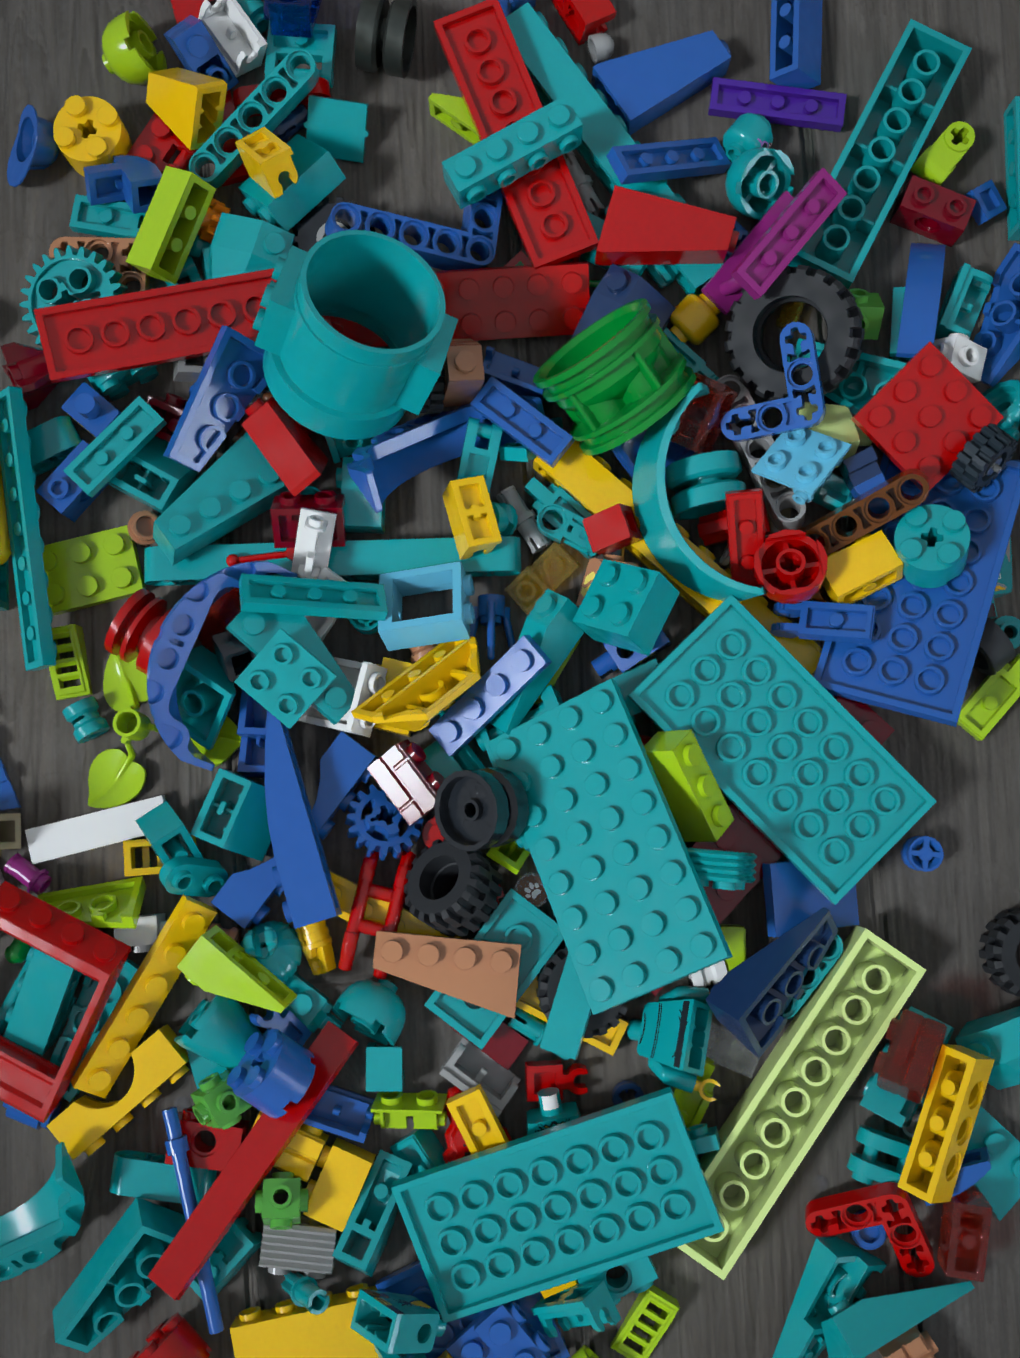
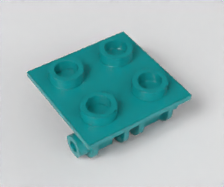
[234,628,337,729]

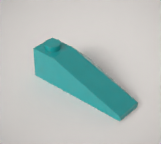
[821,1281,975,1358]

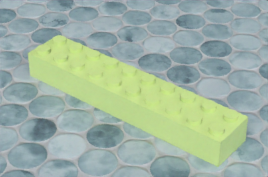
[677,925,926,1280]

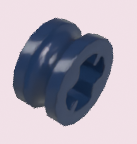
[612,1080,644,1106]

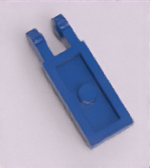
[770,601,876,644]

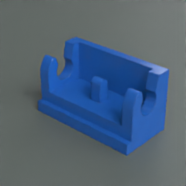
[483,346,545,402]
[303,1084,375,1144]

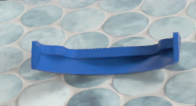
[347,395,545,513]
[147,560,298,771]

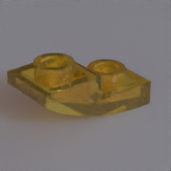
[504,542,581,615]

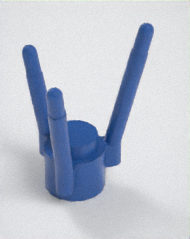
[470,594,515,660]

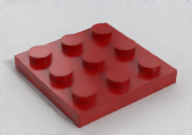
[851,342,1004,491]

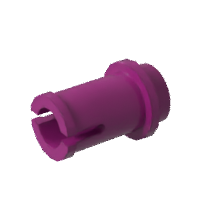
[3,853,52,895]

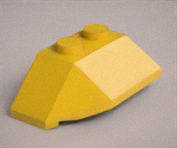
[351,636,481,732]

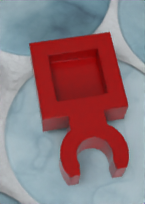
[525,1060,588,1102]

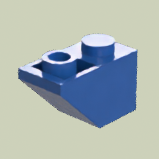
[164,15,239,91]

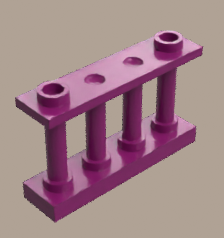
[701,167,847,315]

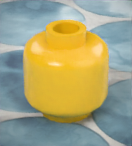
[670,293,720,345]

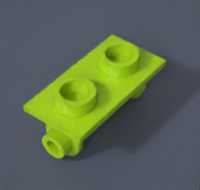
[370,1090,447,1130]

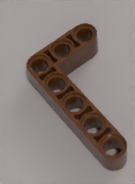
[797,468,929,620]

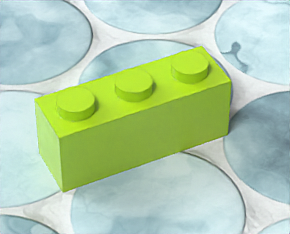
[126,166,216,285]
[644,729,734,842]

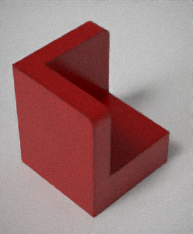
[583,503,643,555]

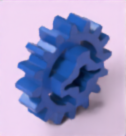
[345,784,423,861]

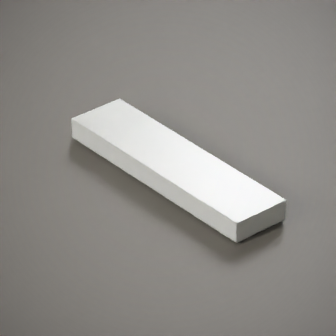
[25,795,166,864]

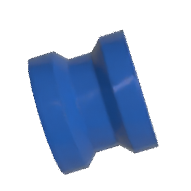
[901,836,944,872]

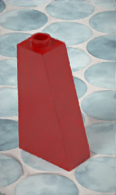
[595,185,740,266]

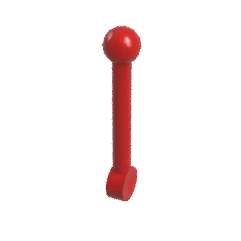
[226,548,295,567]

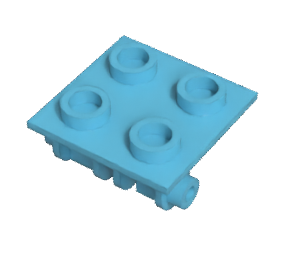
[751,428,852,505]

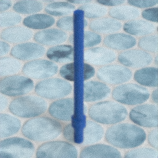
[162,1106,224,1335]

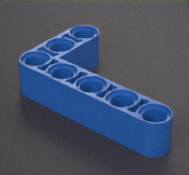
[325,189,503,271]

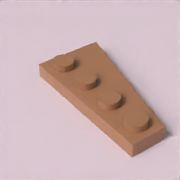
[373,930,521,1019]

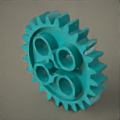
[19,245,128,346]

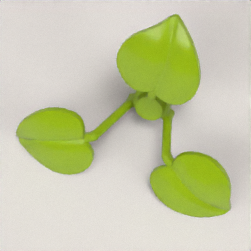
[88,654,241,808]

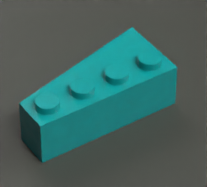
[153,432,289,565]
[52,1197,186,1353]

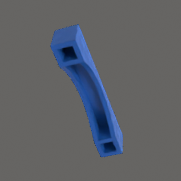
[210,731,378,929]

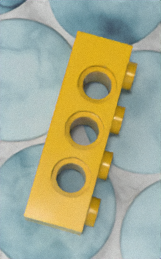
[897,1044,995,1204]

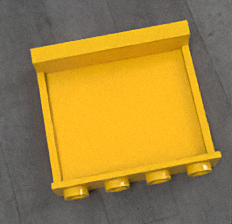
[230,1283,379,1358]

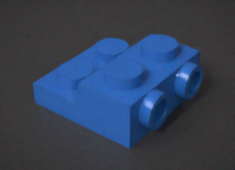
[446,1301,551,1358]

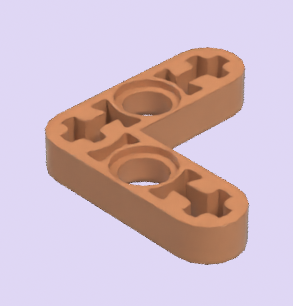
[49,237,150,294]

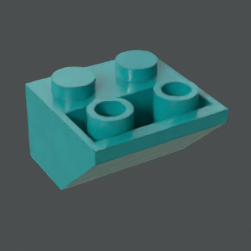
[108,436,199,514]
[190,768,271,861]

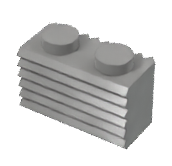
[259,1216,339,1279]

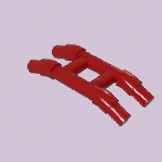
[338,848,416,979]

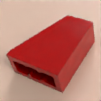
[241,396,329,497]

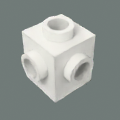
[934,333,987,384]

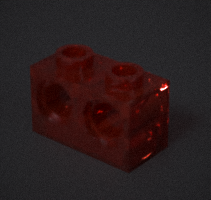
[670,372,738,454]

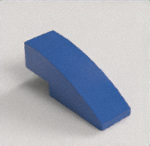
[237,689,268,778]

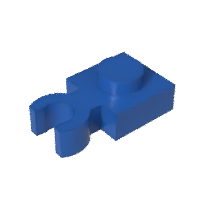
[249,1009,312,1046]

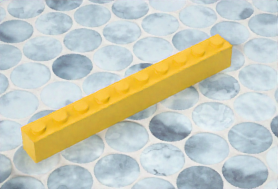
[533,434,822,675]

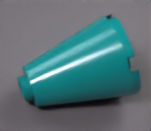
[174,994,263,1070]

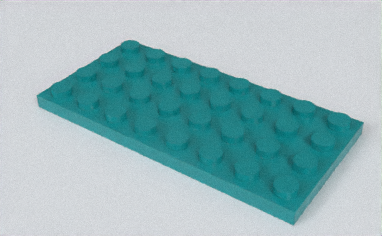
[628,594,937,905]
[488,679,733,1015]
[391,1086,724,1323]

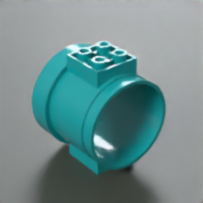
[252,230,458,440]

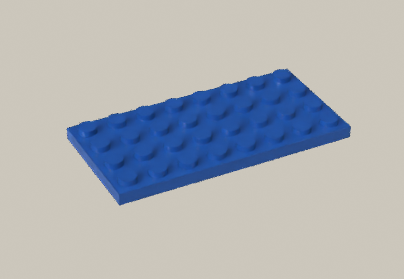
[814,454,1020,727]

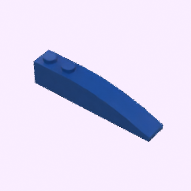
[264,711,342,929]

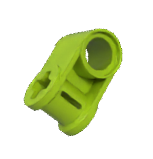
[910,121,975,186]

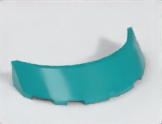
[632,382,767,602]
[0,1142,85,1282]

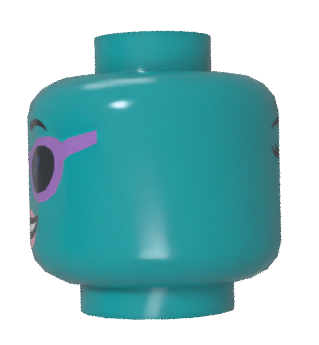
[722,113,773,162]

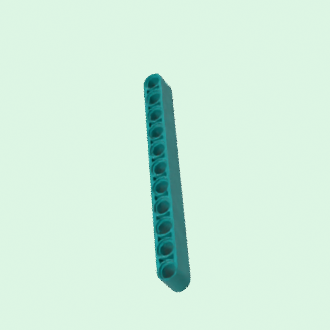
[144,536,522,586]

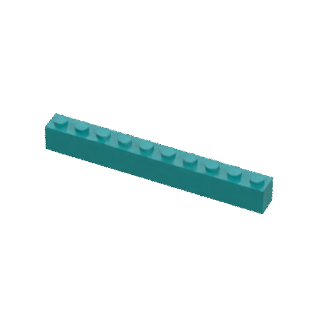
[506,2,727,296]

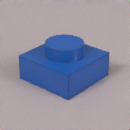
[965,179,1008,226]

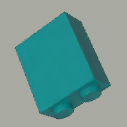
[238,134,346,231]

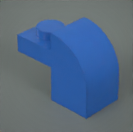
[84,155,162,214]

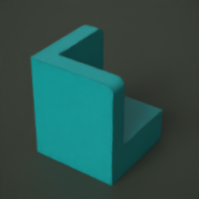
[366,1042,405,1092]

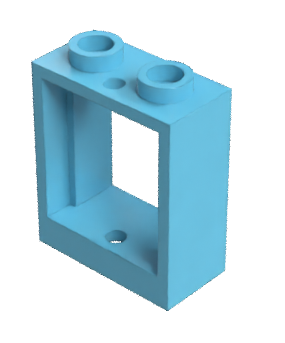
[378,561,475,651]

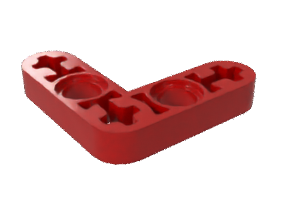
[805,1182,935,1277]

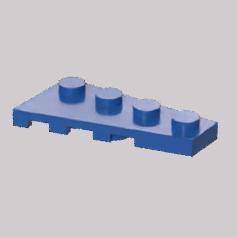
[163,326,267,472]

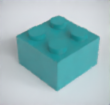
[573,559,680,656]

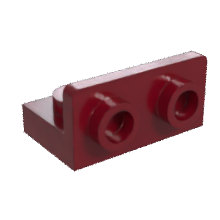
[270,490,346,548]

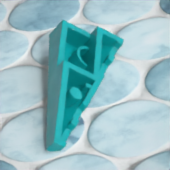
[772,1236,887,1358]

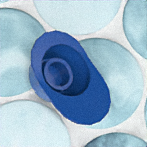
[7,105,60,187]

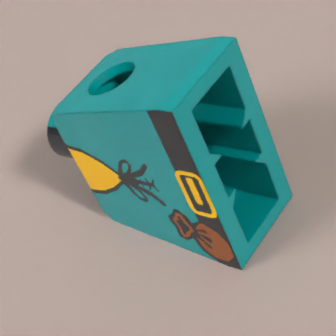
[350,1289,446,1354]

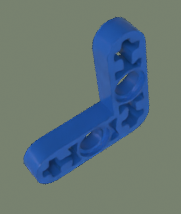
[721,322,826,442]

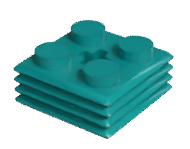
[687,848,757,890]

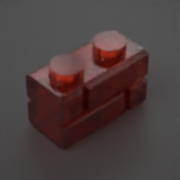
[873,1009,947,1104]

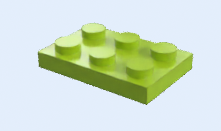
[43,525,146,616]

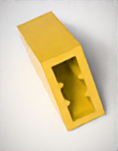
[146,67,228,151]

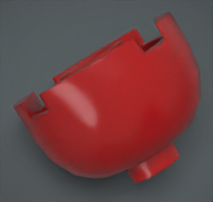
[754,529,828,604]

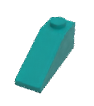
[332,1149,413,1277]

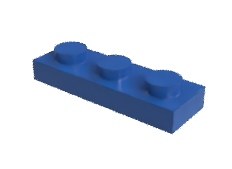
[470,376,575,468]

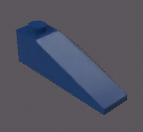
[973,243,1020,387]

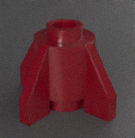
[0,342,59,411]

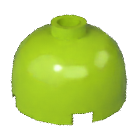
[102,10,167,86]

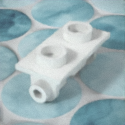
[291,507,337,579]

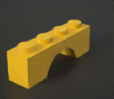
[46,1024,190,1160]

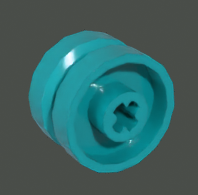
[665,450,747,520]

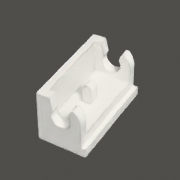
[198,0,268,78]

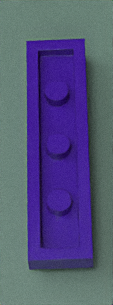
[708,77,847,132]

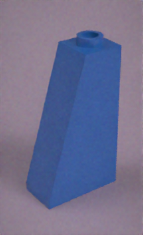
[591,30,731,135]

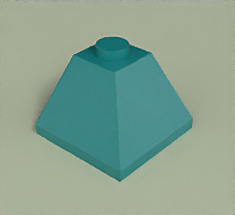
[176,645,236,750]

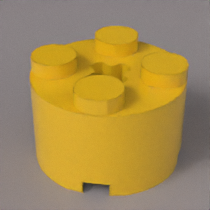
[53,95,132,177]

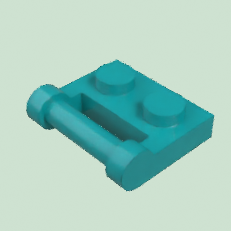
[264,20,337,88]

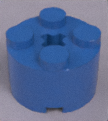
[227,1029,316,1118]

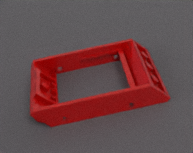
[0,881,131,1123]

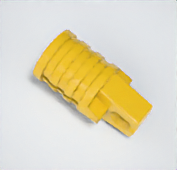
[295,920,337,975]

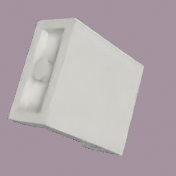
[298,657,387,738]

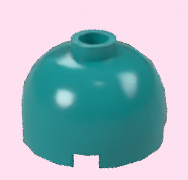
[725,147,795,220]
[332,979,406,1046]

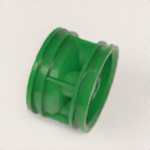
[533,298,696,456]

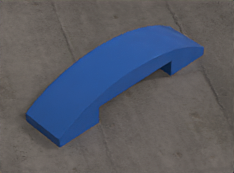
[896,243,946,358]

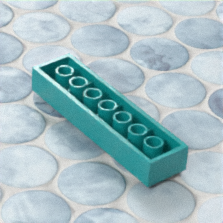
[788,19,972,289]

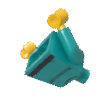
[627,986,721,1102]

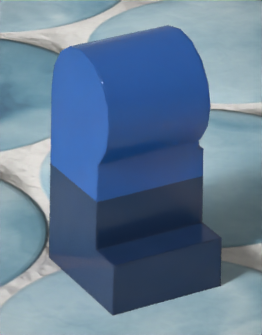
[838,446,890,514]

